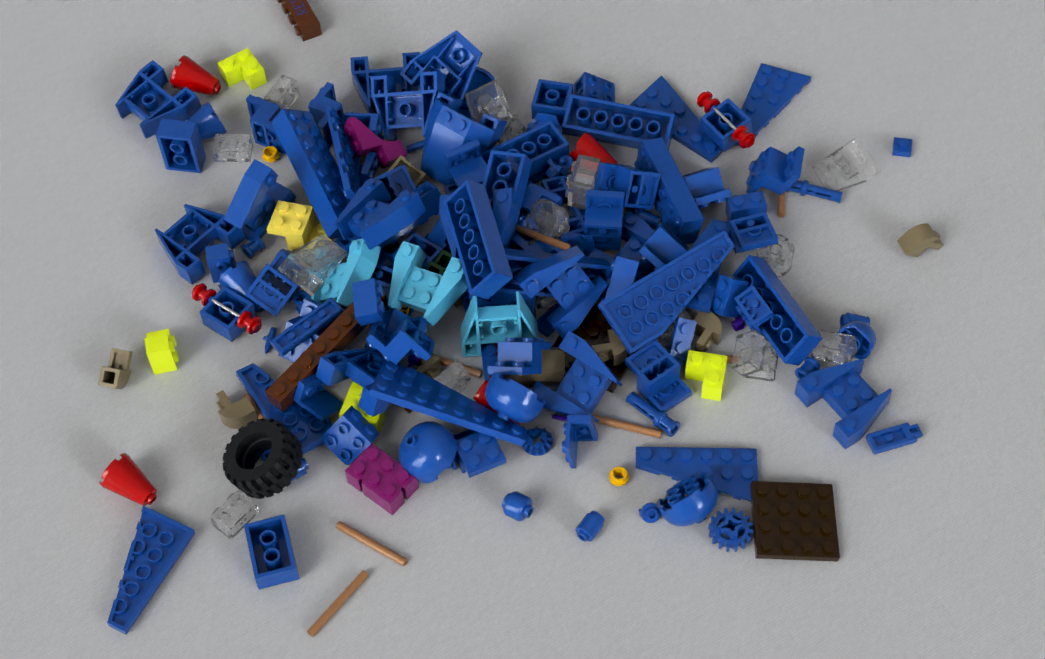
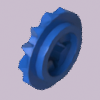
[522,426,553,456]

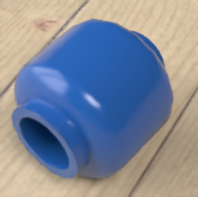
[502,491,534,521]

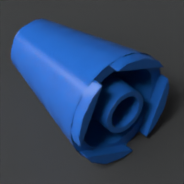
[187,102,227,141]
[218,261,265,312]

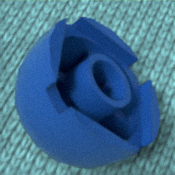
[836,321,876,360]

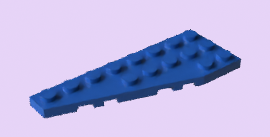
[598,230,735,355]
[369,360,528,447]

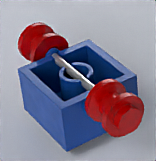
[697,91,755,152]
[192,283,262,342]

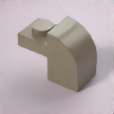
[897,223,943,257]
[693,311,722,352]
[592,329,628,366]
[98,348,132,389]
[216,390,258,429]

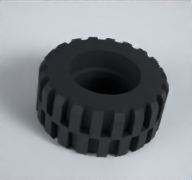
[223,418,303,499]

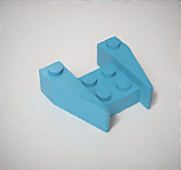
[310,238,381,308]
[388,241,468,327]
[460,291,538,357]

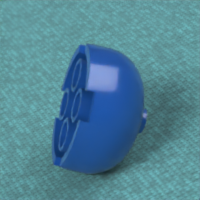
[485,372,546,423]
[399,421,457,483]
[656,472,718,527]

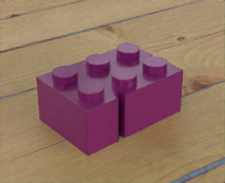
[345,443,419,516]

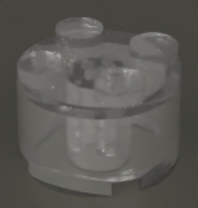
[526,199,570,239]
[755,234,794,278]

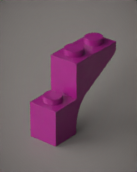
[343,117,407,168]

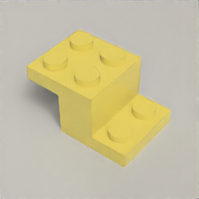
[267,200,330,254]

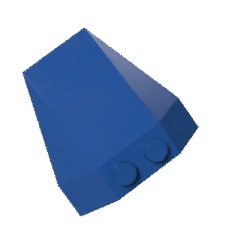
[400,30,483,108]
[420,98,496,185]

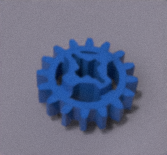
[708,508,754,552]

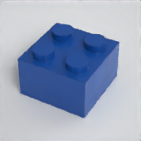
[531,79,574,124]

